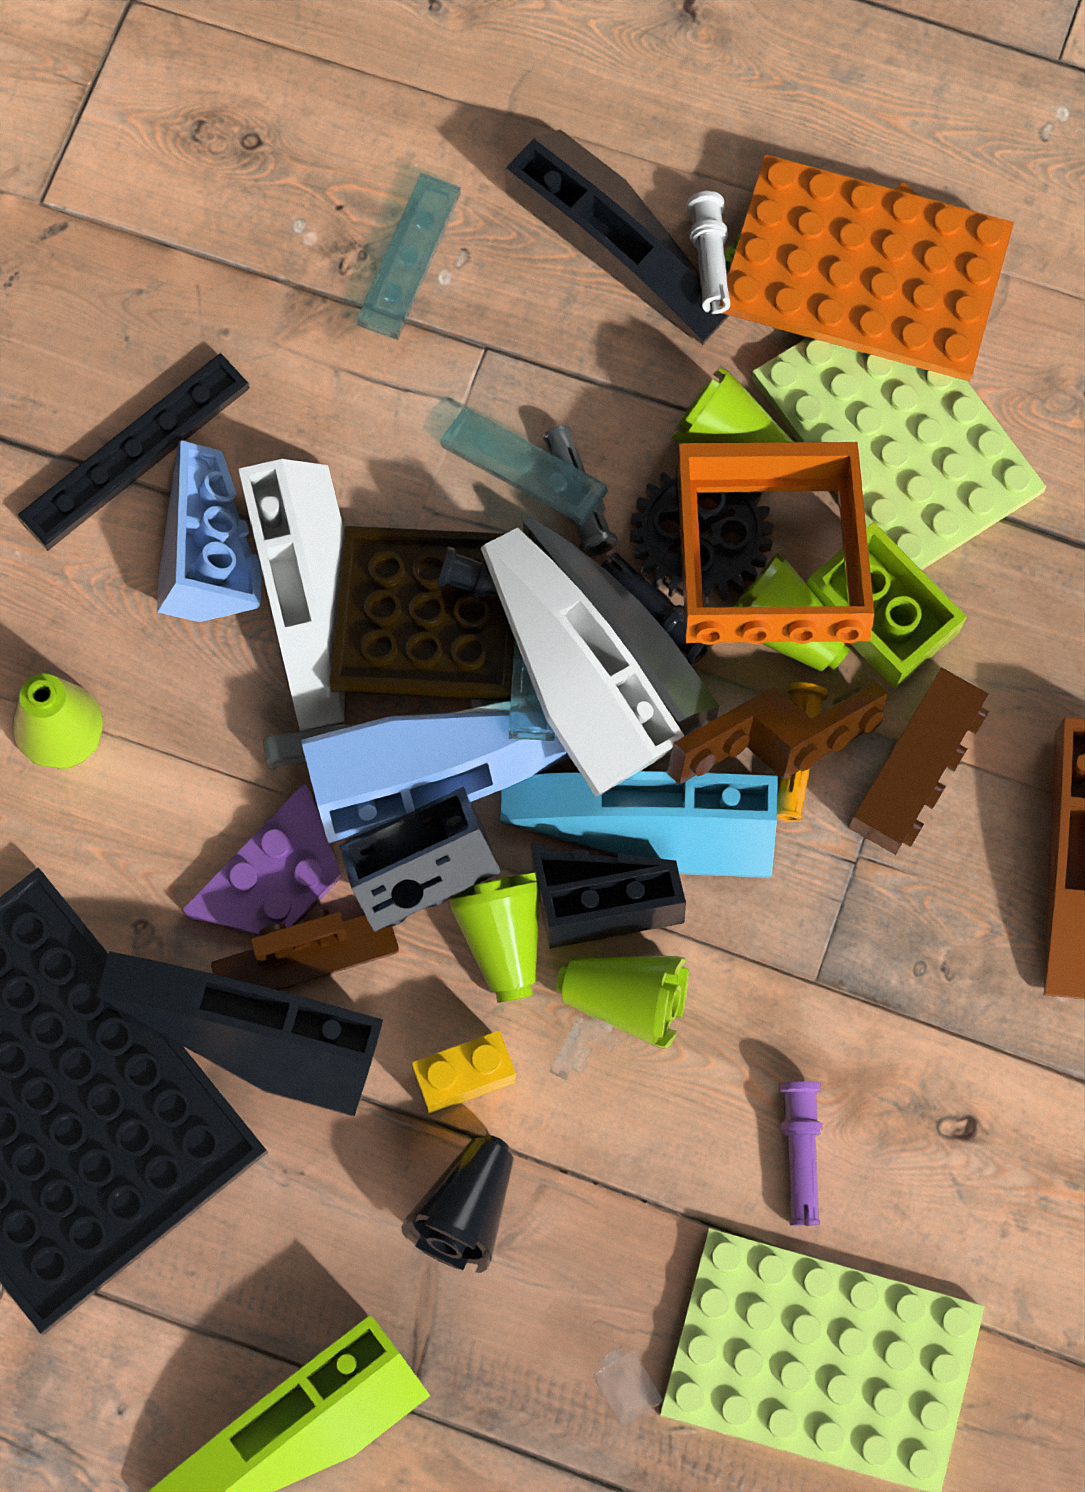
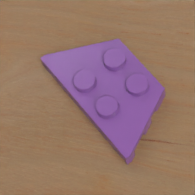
[182,784,342,936]

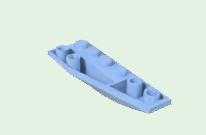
[301,709,570,843]

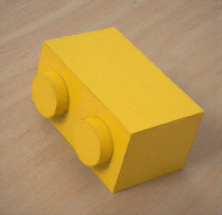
[411,1030,516,1115]

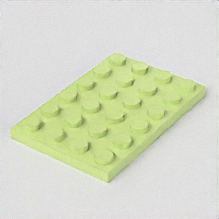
[751,337,1047,570]
[659,1228,985,1492]

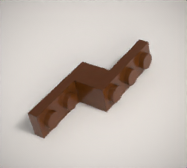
[667,682,888,785]

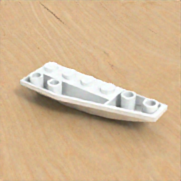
[238,459,345,732]
[481,528,684,797]

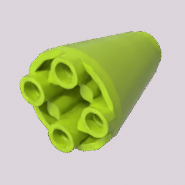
[448,872,540,1003]

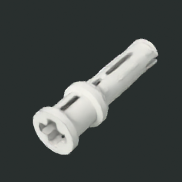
[686,191,730,314]

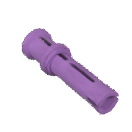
[779,1081,823,1226]

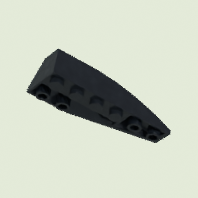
[505,129,730,345]
[96,951,383,1117]

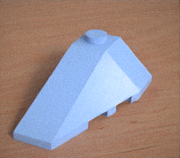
[157,440,261,622]

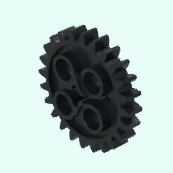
[629,465,774,604]

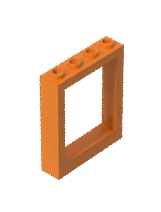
[677,442,874,645]

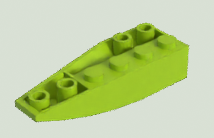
[148,1314,430,1492]

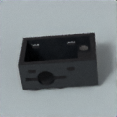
[339,787,501,932]

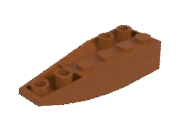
[1043,717,1085,1000]

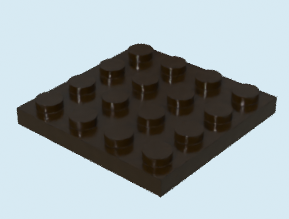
[329,526,516,701]

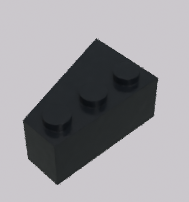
[531,844,686,949]

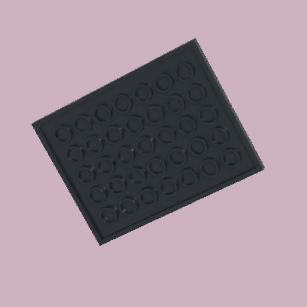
[0,867,268,1335]

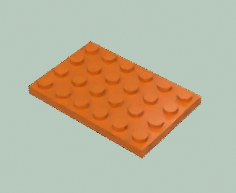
[719,154,1014,382]

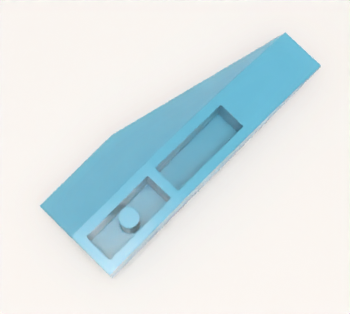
[500,771,778,878]

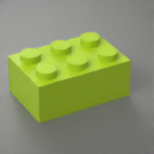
[807,521,967,690]

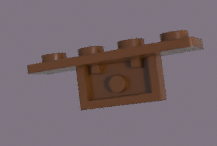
[211,909,399,990]

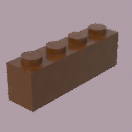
[849,667,989,855]

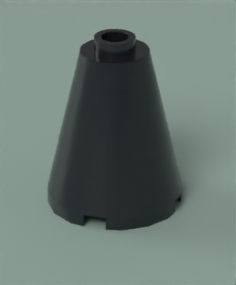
[401,1135,514,1273]

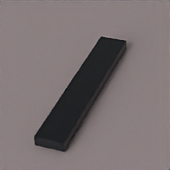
[17,352,250,551]

